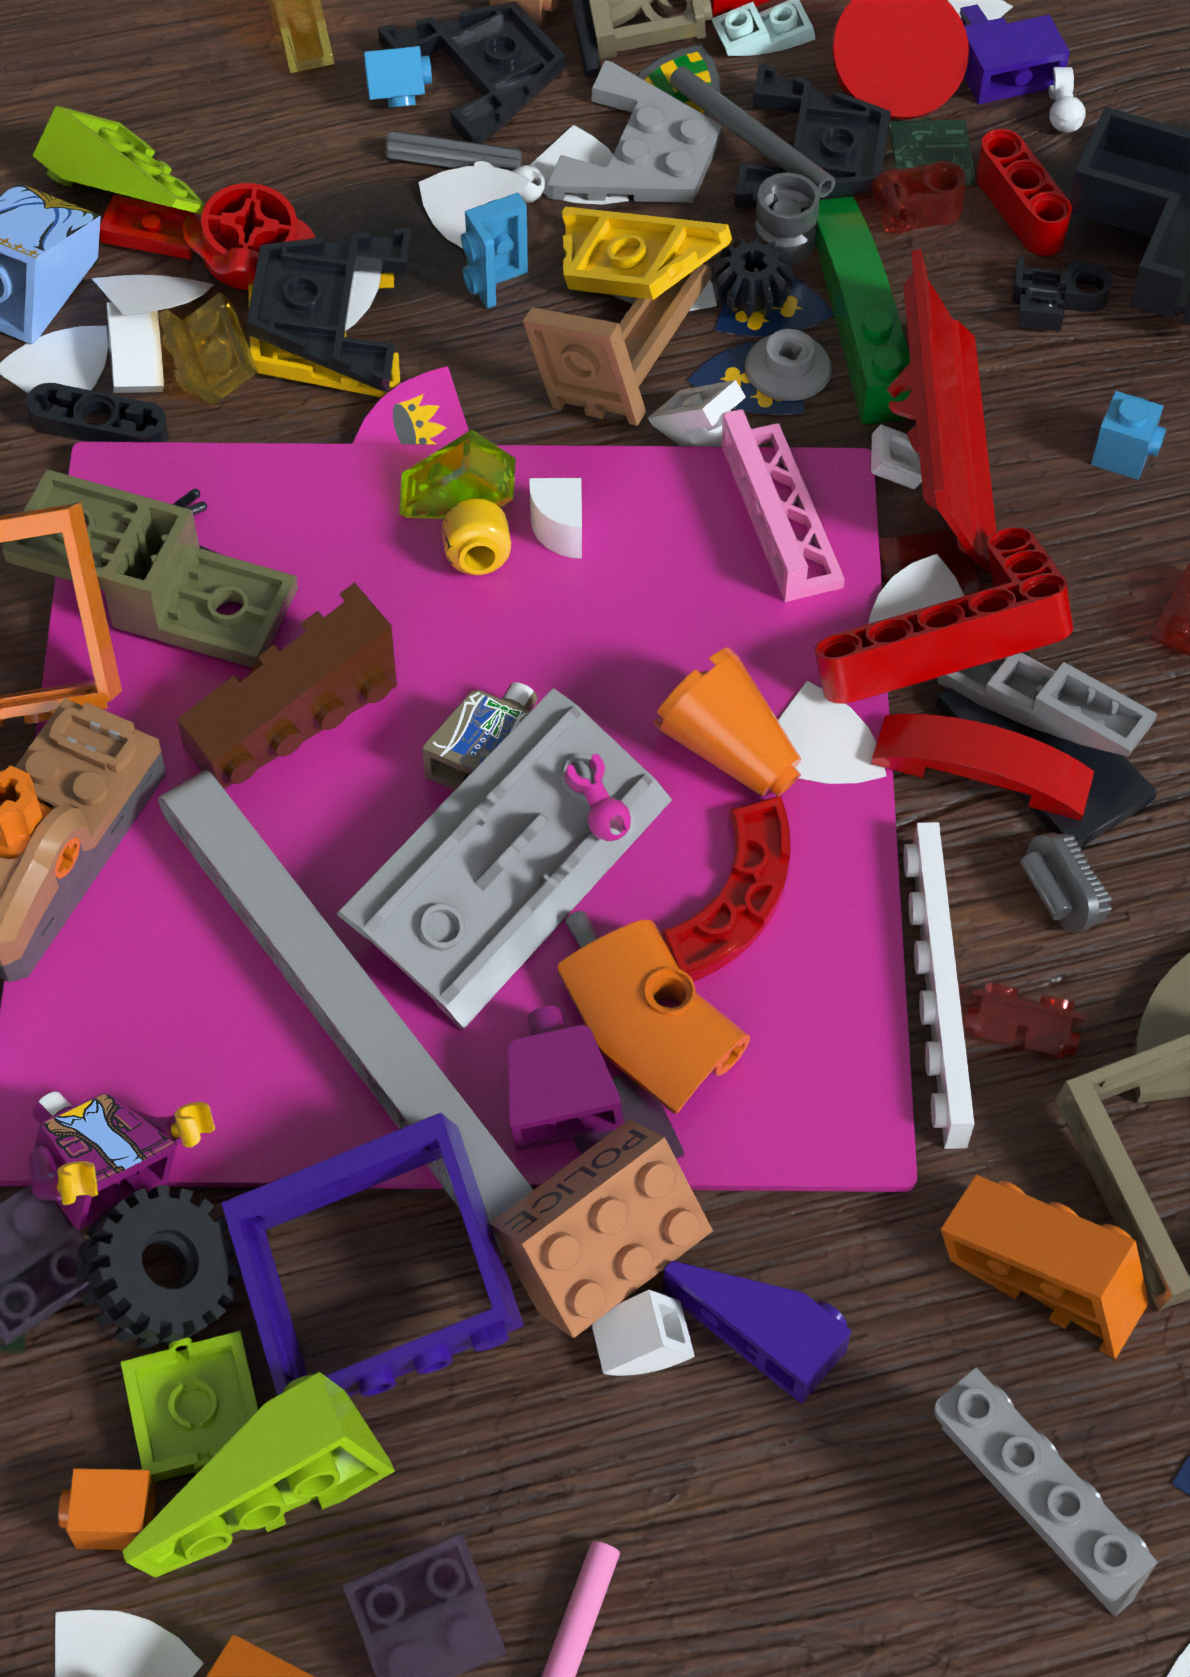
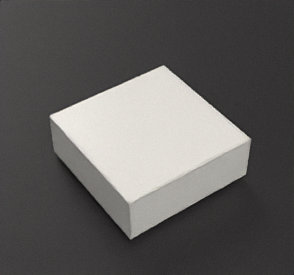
[871,424,922,489]

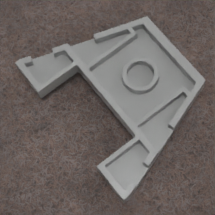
[547,60,723,203]

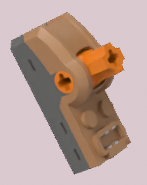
[0,698,167,982]

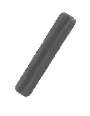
[385,131,522,171]

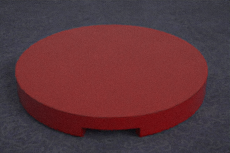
[831,0,969,121]

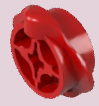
[183,183,315,290]

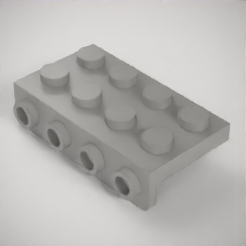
[934,1367,1158,1617]

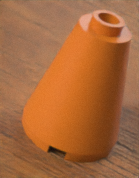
[653,647,801,797]

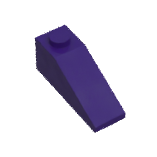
[662,1261,852,1404]

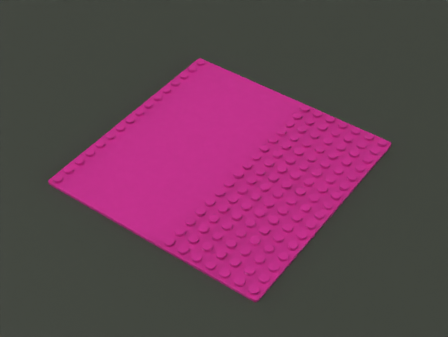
[0,442,917,1192]

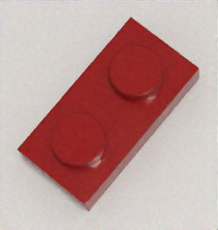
[99,195,194,260]

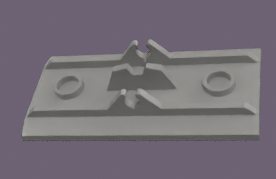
[337,688,672,1031]

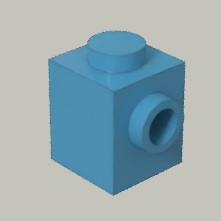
[363,46,432,108]
[1091,391,1167,480]

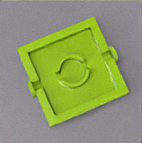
[121,1331,259,1483]

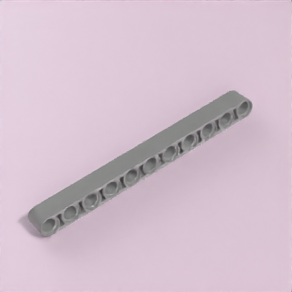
[158,770,533,1256]

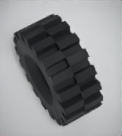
[76,1185,241,1349]

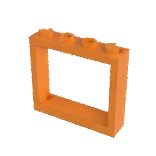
[0,502,122,727]

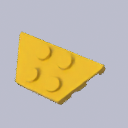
[562,206,732,300]

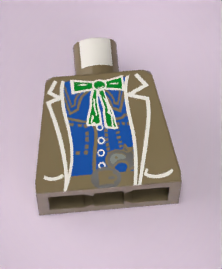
[422,682,538,790]

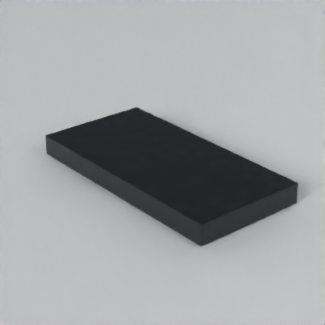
[936,652,1157,848]

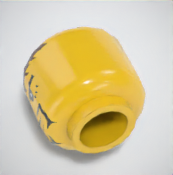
[441,498,511,575]

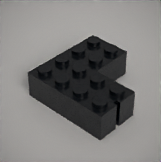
[1070,107,1190,324]

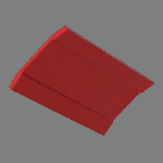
[887,248,997,574]

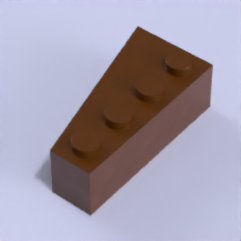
[177,582,397,789]

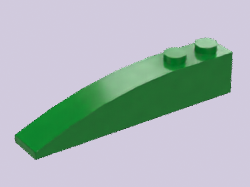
[815,196,911,425]

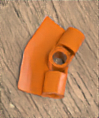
[558,919,750,1114]

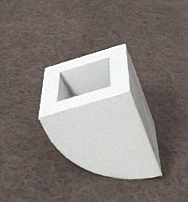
[530,478,582,559]
[592,1290,695,1376]

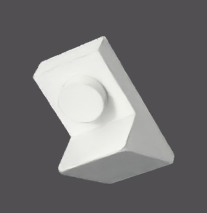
[648,380,746,447]

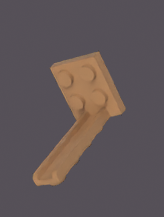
[523,264,712,426]

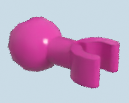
[564,753,631,842]

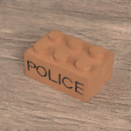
[489,1119,713,1338]

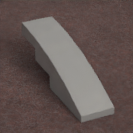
[937,653,1157,757]

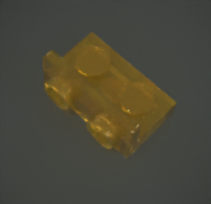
[158,293,258,405]

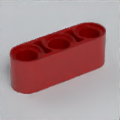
[976,128,1072,256]

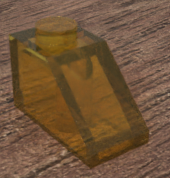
[268,0,335,73]

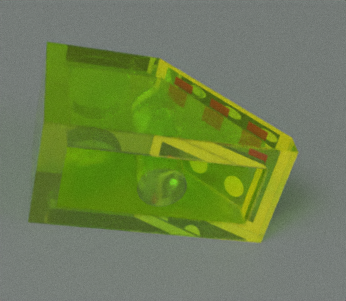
[399,429,516,519]

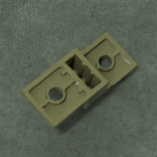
[2,469,298,668]

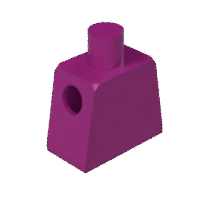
[508,1006,624,1151]

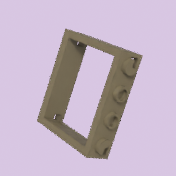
[1054,1034,1190,1311]

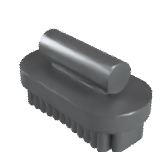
[1020,833,1112,933]

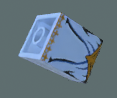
[0,183,101,344]

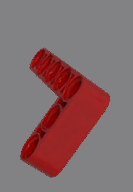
[815,527,1074,704]

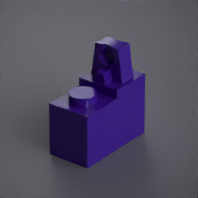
[959,4,1070,104]

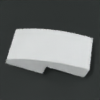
[107,302,164,393]

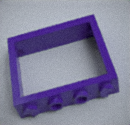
[222,1112,524,1397]

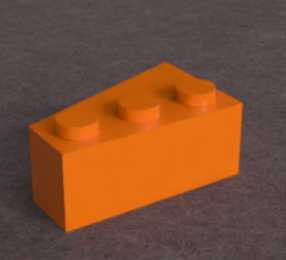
[941,1175,1149,1360]

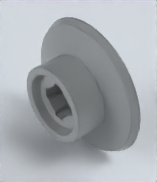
[745,329,832,401]

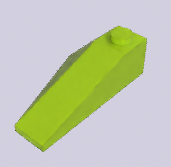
[32,105,205,214]
[122,1372,395,1578]

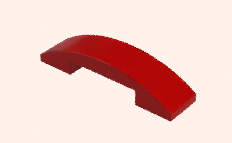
[871,714,1094,821]

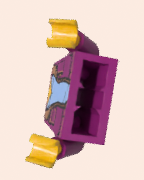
[29,1091,215,1231]

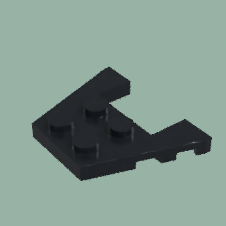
[378,2,565,144]
[734,64,891,208]
[247,228,412,392]

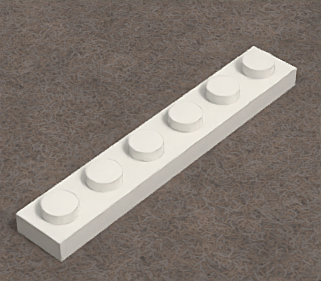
[903,822,974,1149]

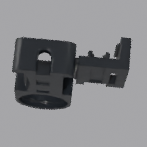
[1012,255,1112,331]

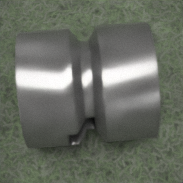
[754,172,820,265]

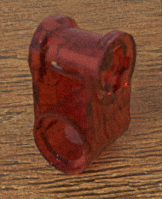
[871,161,966,233]

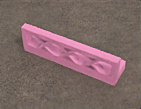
[721,409,845,602]

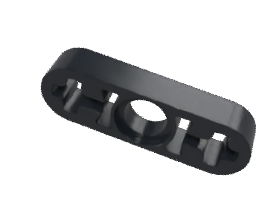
[26,383,169,442]

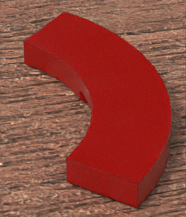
[661,795,791,982]

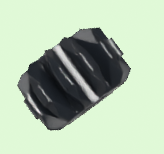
[711,236,794,319]

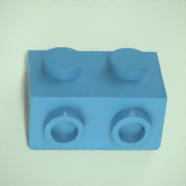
[461,192,528,309]

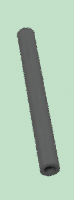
[670,66,835,198]

